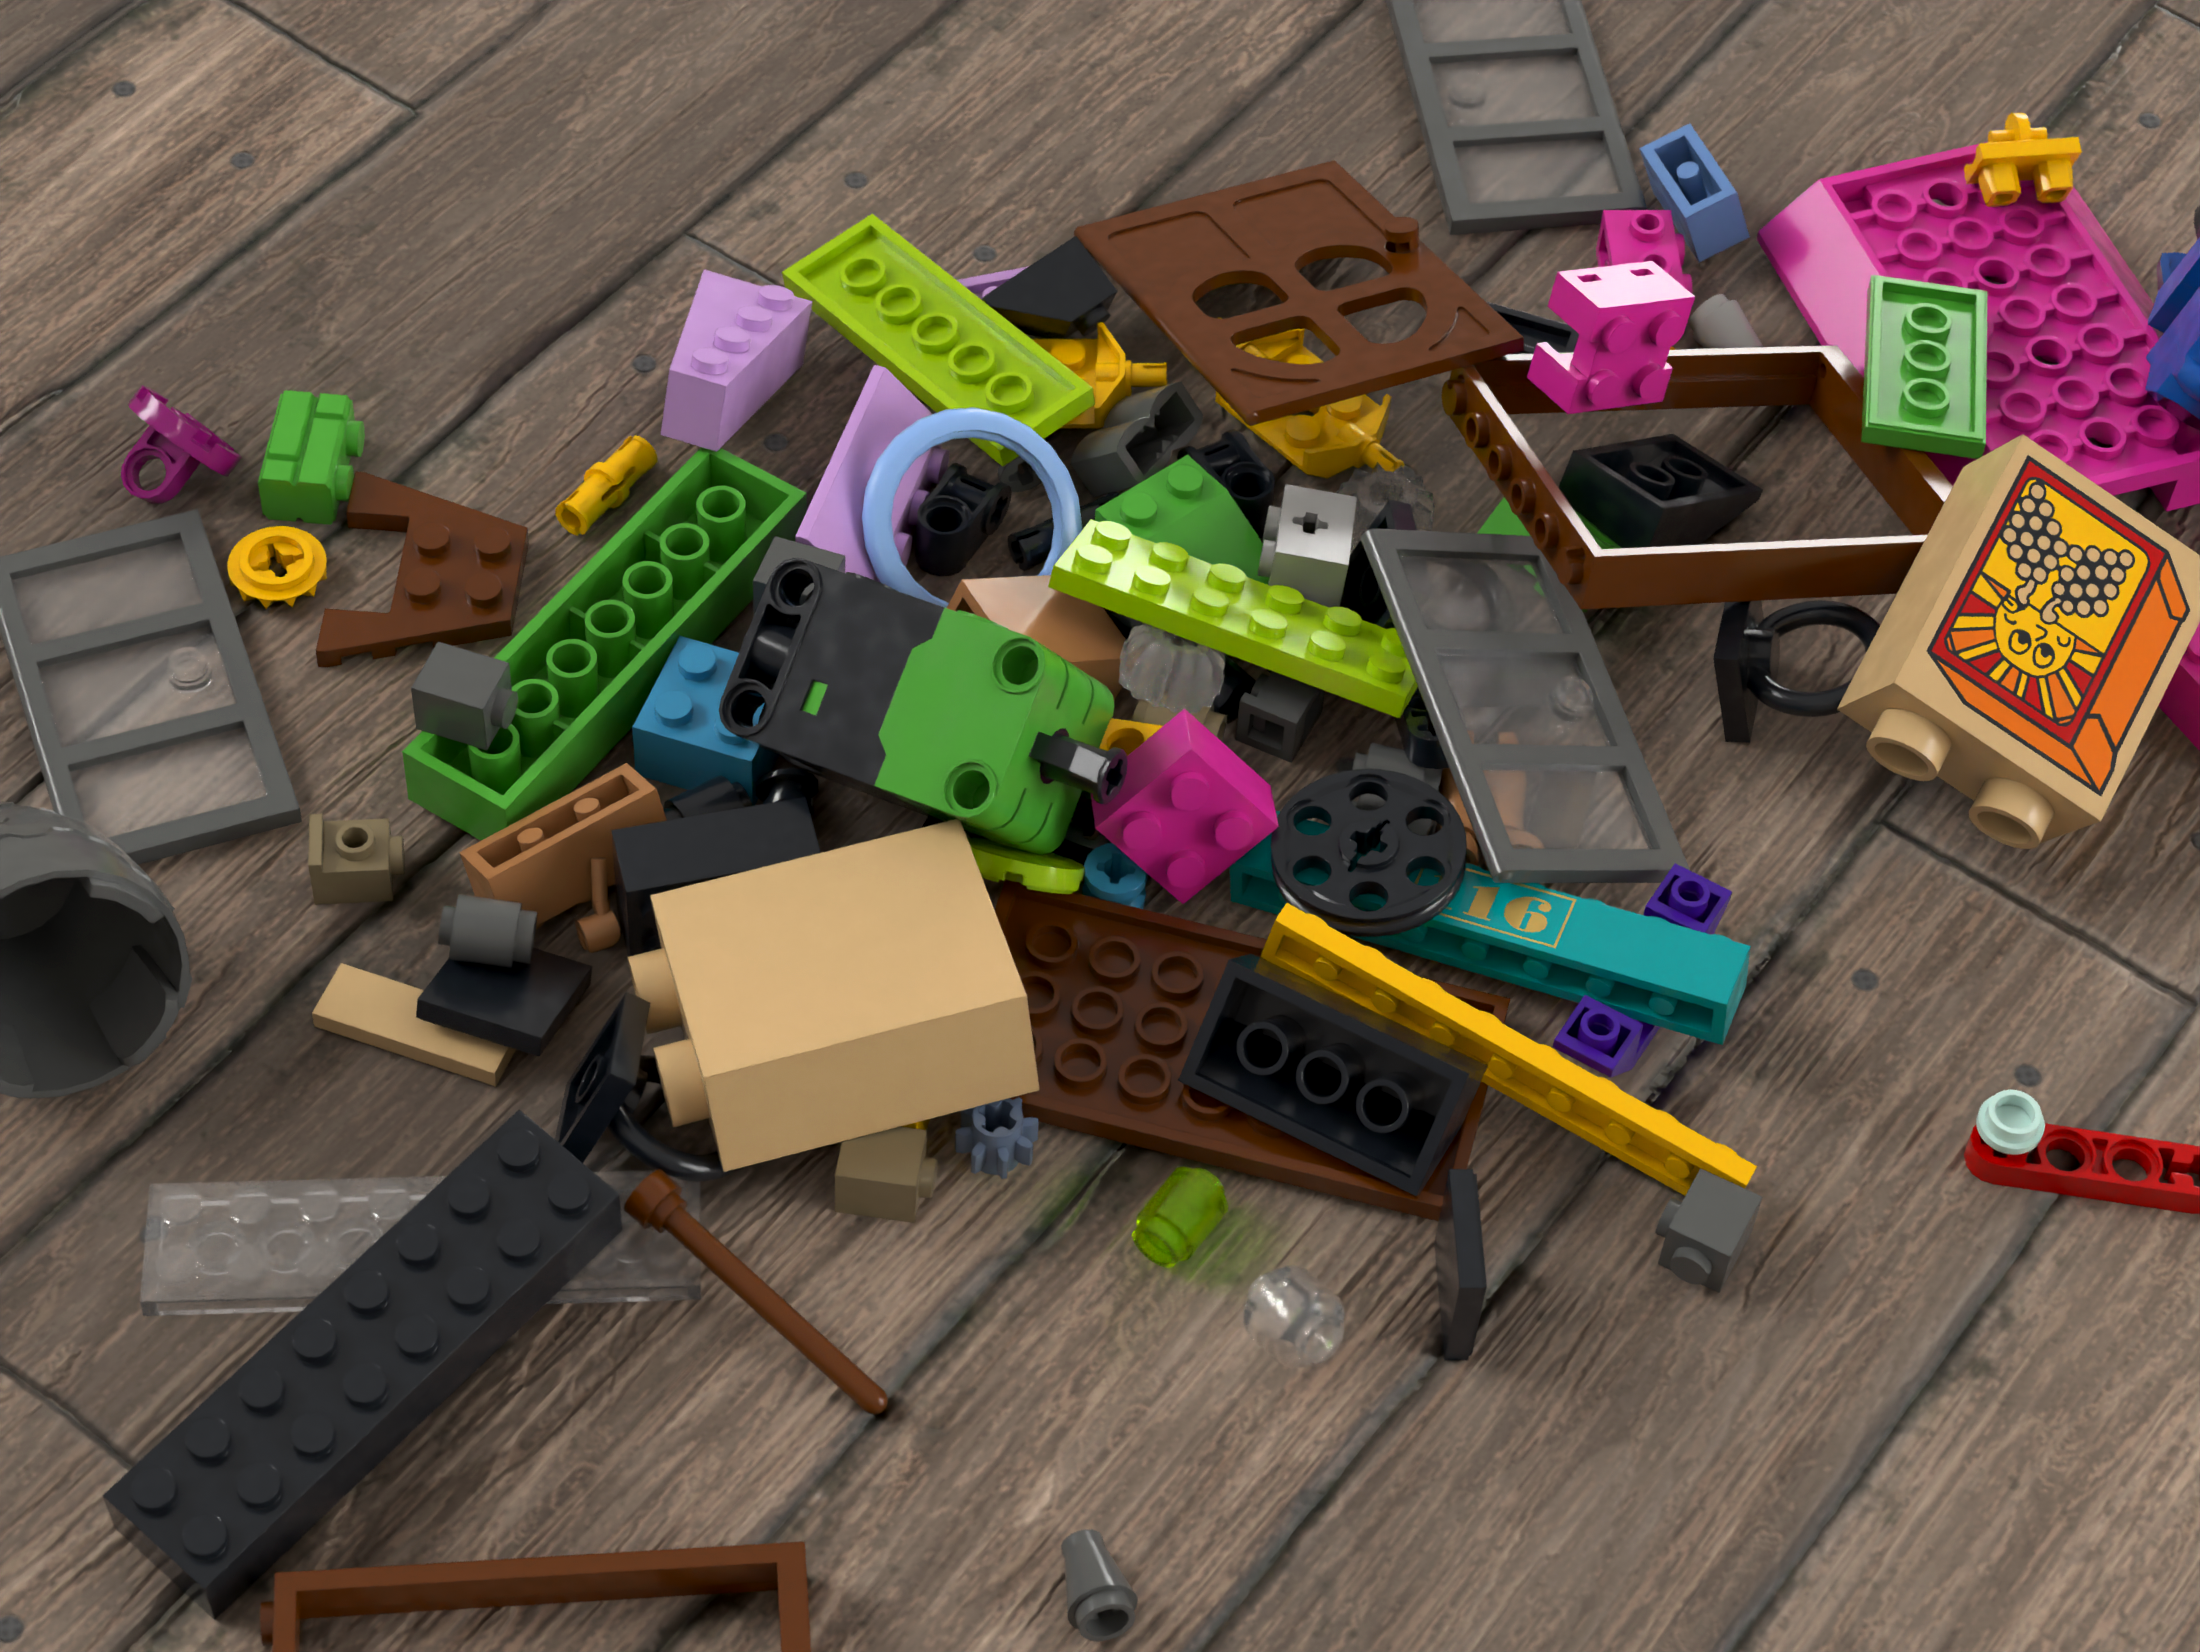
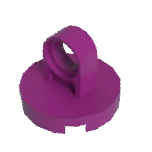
[121,385,242,504]

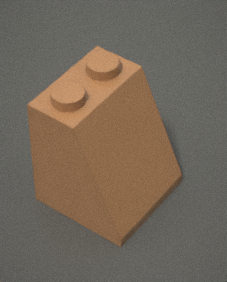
[947,575,1139,701]

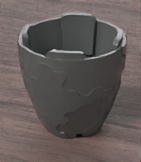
[0,801,192,1099]

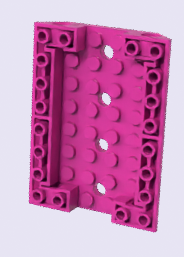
[1756,142,2200,512]

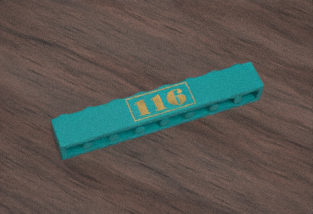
[1230,811,1751,1045]

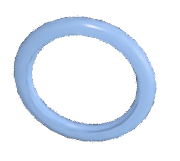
[862,407,1082,608]

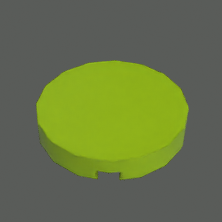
[967,838,1085,894]

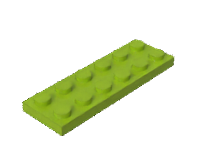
[782,214,1095,467]
[1048,519,1418,718]

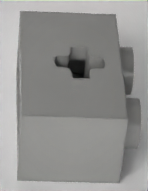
[1257,484,1357,608]

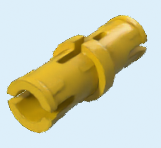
[555,435,657,535]

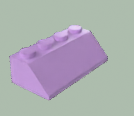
[795,365,949,583]

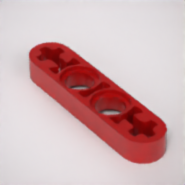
[1964,1123,2200,1214]

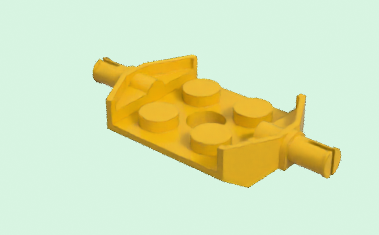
[1215,318,1404,483]
[1032,322,1167,428]

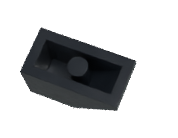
[982,236,1117,339]

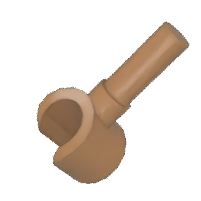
[575,857,621,953]

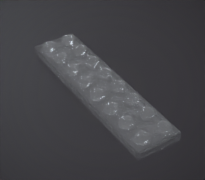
[140,1170,701,1316]

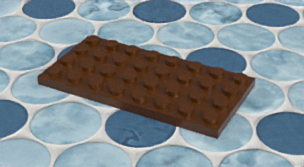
[995,879,1511,1222]

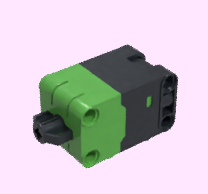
[719,558,1128,855]

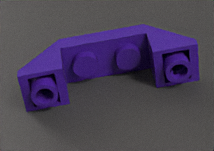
[1552,863,1732,1078]

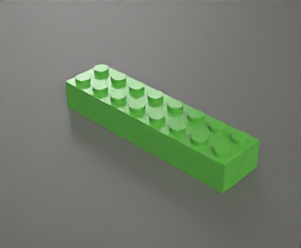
[402,447,807,840]

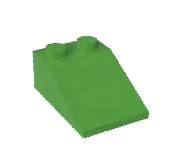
[1095,455,1269,656]

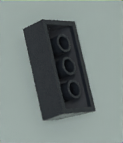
[1178,954,1488,1196]

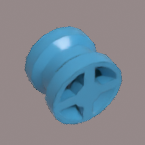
[1082,843,1148,909]

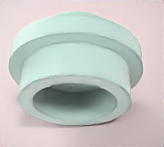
[1976,1090,2045,1155]

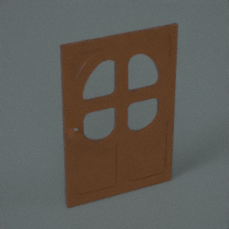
[1074,160,1524,426]

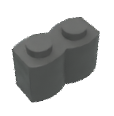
[1070,382,1203,497]

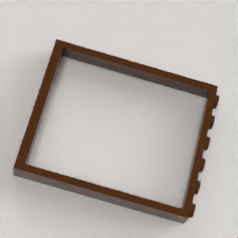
[1442,345,1953,609]
[260,1541,811,1652]

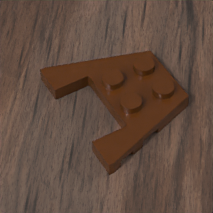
[316,471,529,667]

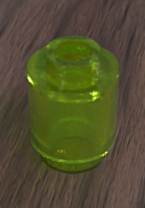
[1132,1167,1228,1268]

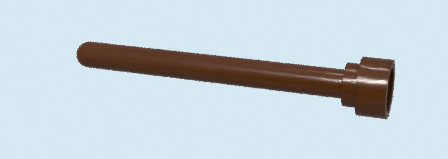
[623,1169,888,1414]

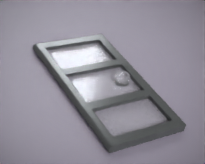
[1385,0,1648,235]
[0,509,302,865]
[1361,529,1690,883]

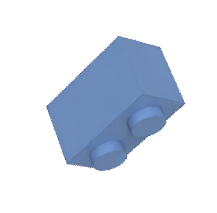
[1639,123,1750,262]

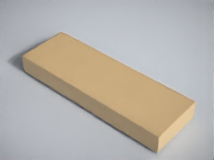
[312,963,516,1087]

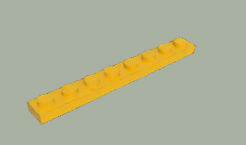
[1260,903,1757,1196]

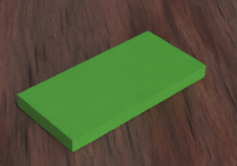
[1861,275,1988,459]

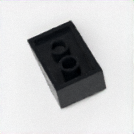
[1558,434,1763,548]

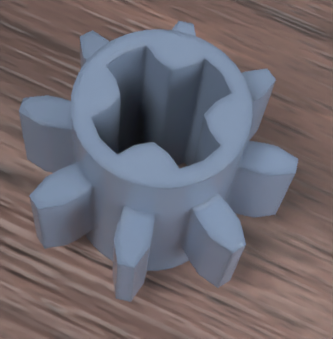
[955,1097,1039,1179]

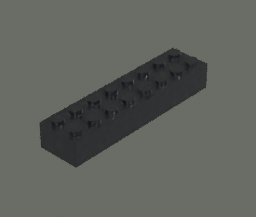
[103,1110,623,1620]

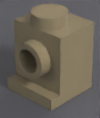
[308,813,405,905]

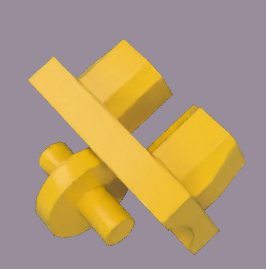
[1964,112,2082,207]

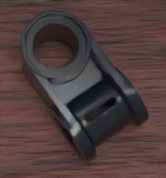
[1177,429,1275,539]
[915,463,1012,576]

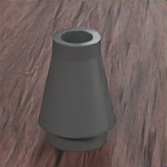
[1061,1529,1138,1641]

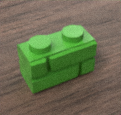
[258,390,365,525]

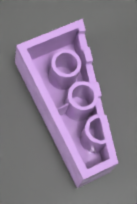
[661,270,812,452]

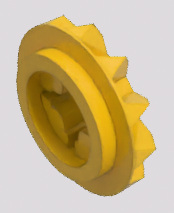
[227,526,327,609]

